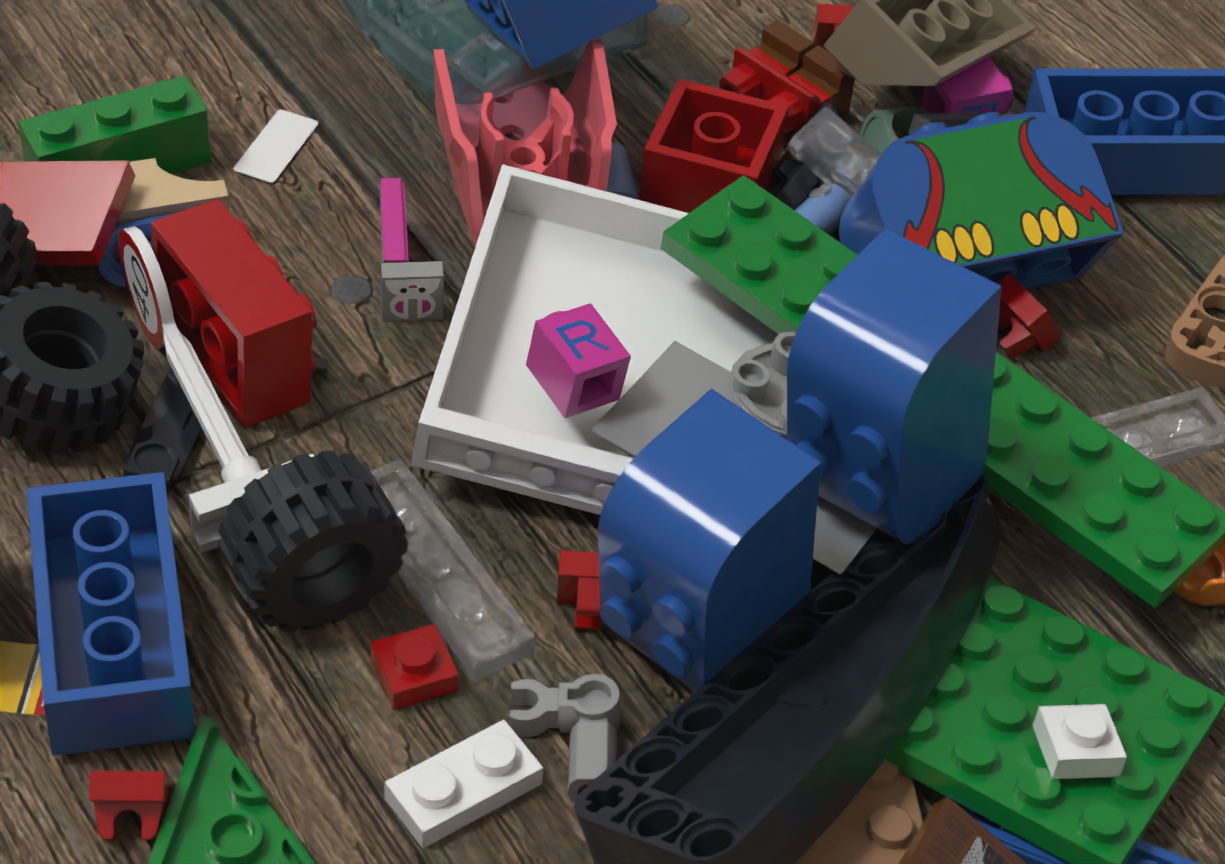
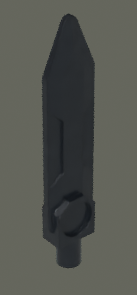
[123,367,218,498]

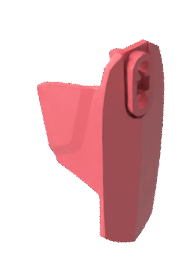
[433,39,617,247]

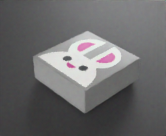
[381,261,444,322]

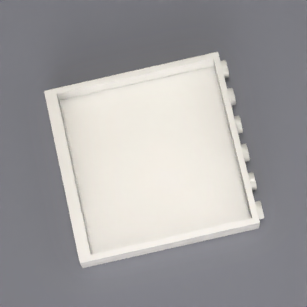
[411,164,778,515]

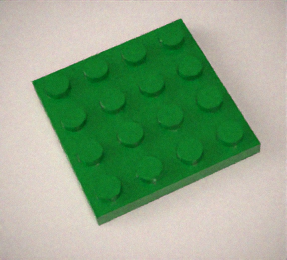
[885,577,1225,864]

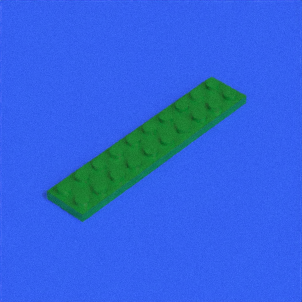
[661,175,1225,609]

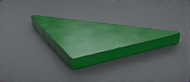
[147,715,315,864]

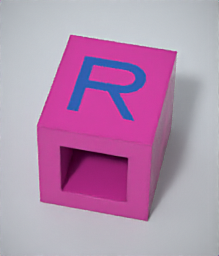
[921,57,1013,113]
[526,303,631,418]

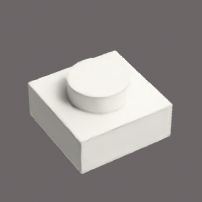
[1032,704,1127,779]

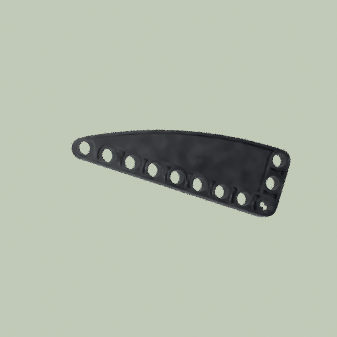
[573,475,1001,864]

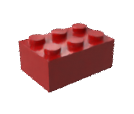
[151,199,317,429]

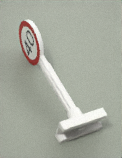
[118,226,314,553]

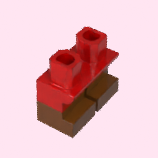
[719,19,855,135]

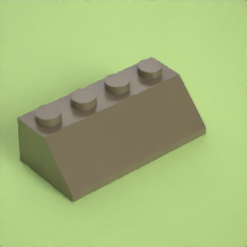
[823,0,1036,86]

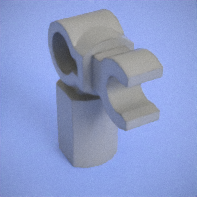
[509,674,621,802]

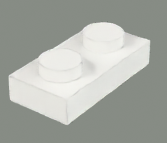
[384,719,543,849]

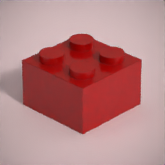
[639,78,789,213]

